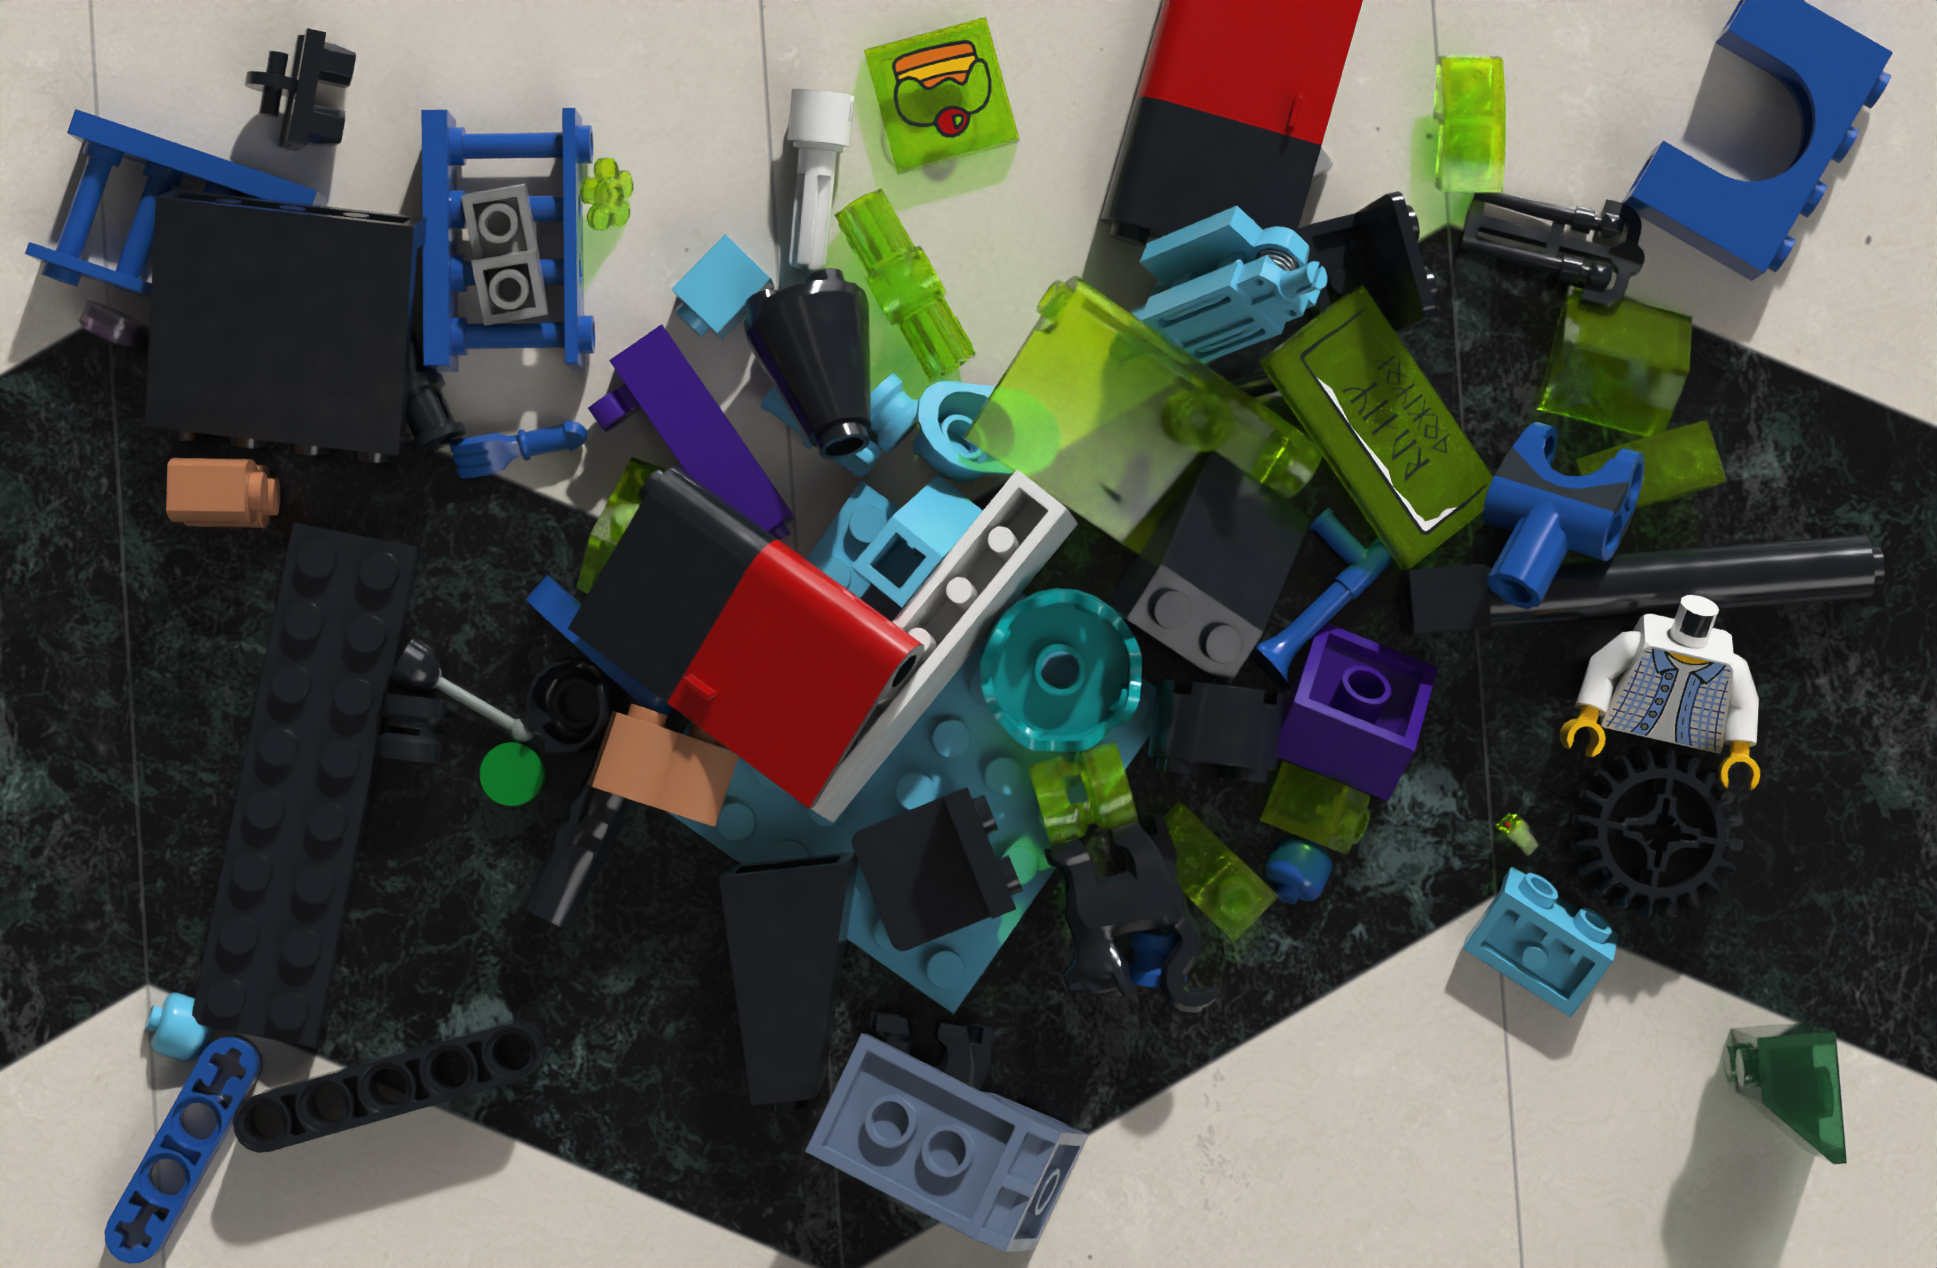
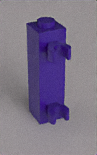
[588,324,796,541]

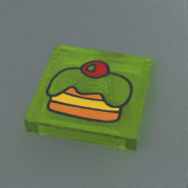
[864,17,1019,175]

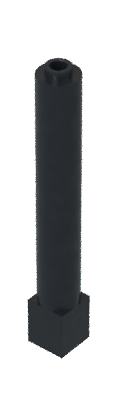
[1402,534,1885,636]

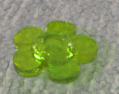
[579,157,634,231]

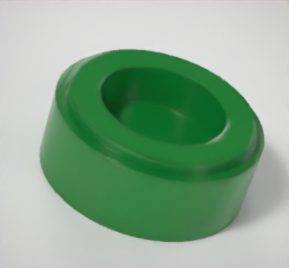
[480,742,546,806]

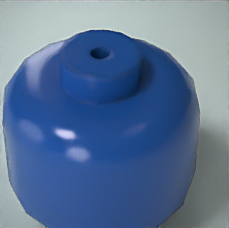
[1262,835,1333,904]

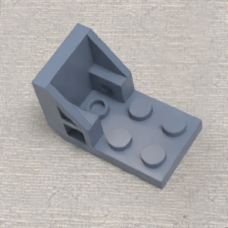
[805,1033,1089,1252]

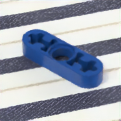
[526,575,675,716]

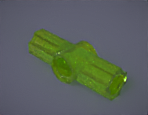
[834,188,976,382]

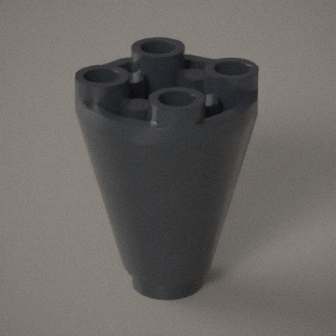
[743,268,871,460]

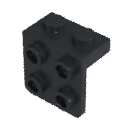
[1297,191,1437,355]
[852,787,1023,951]

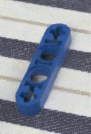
[104,1035,262,1264]

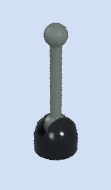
[387,638,534,743]

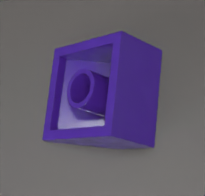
[1278,623,1438,801]

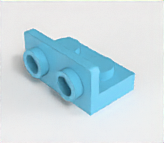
[1463,867,1618,1017]

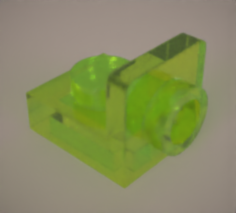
[1260,761,1370,855]

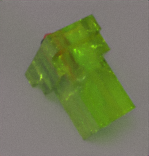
[1496,813,1540,855]

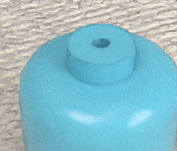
[144,993,213,1062]

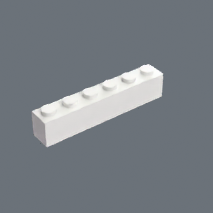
[811,469,1078,823]

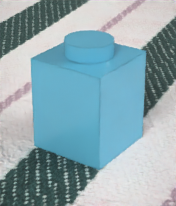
[672,234,775,340]

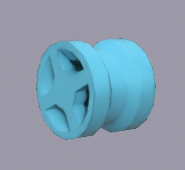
[871,373,919,454]

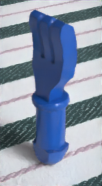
[449,421,587,478]

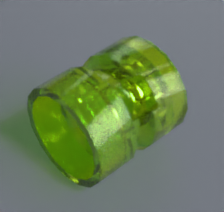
[1028,741,1138,846]

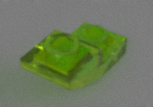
[1433,56,1506,192]
[1576,420,1727,509]
[1164,801,1279,942]

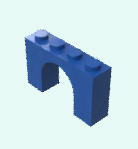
[1622,0,1893,281]

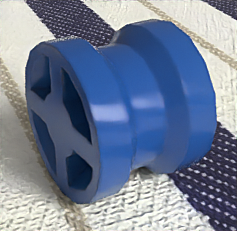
[1128,930,1187,988]

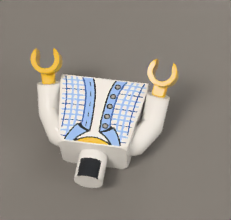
[1560,595,1760,791]

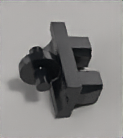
[245,28,356,151]

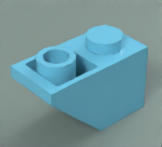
[851,475,983,610]

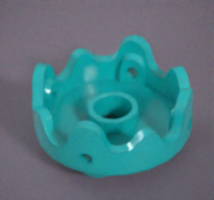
[979,588,1142,752]

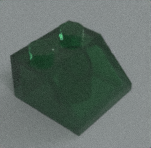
[1723,1022,1847,1164]

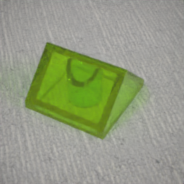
[1537,286,1692,440]

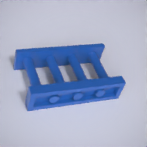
[421,108,596,372]
[25,109,328,299]

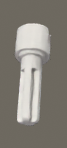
[787,89,855,270]

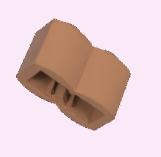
[166,458,280,528]
[588,704,739,827]

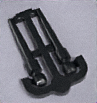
[1460,188,1645,308]

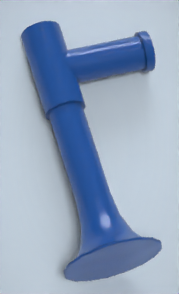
[1249,507,1400,689]

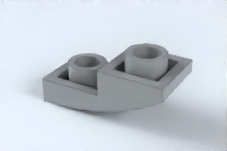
[461,183,548,326]

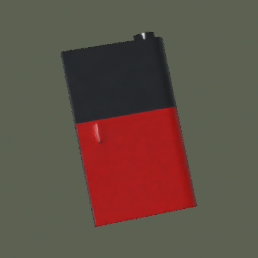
[1100,0,1363,246]
[568,466,924,809]

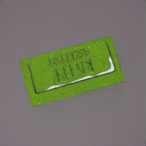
[1258,285,1494,570]

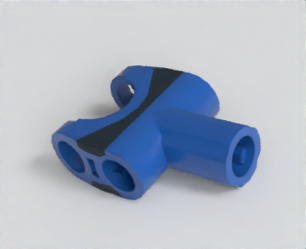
[1483,422,1645,609]

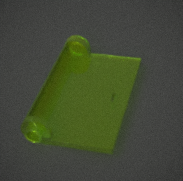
[963,276,1323,555]

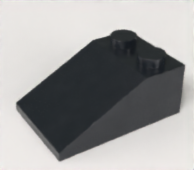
[1107,448,1312,686]

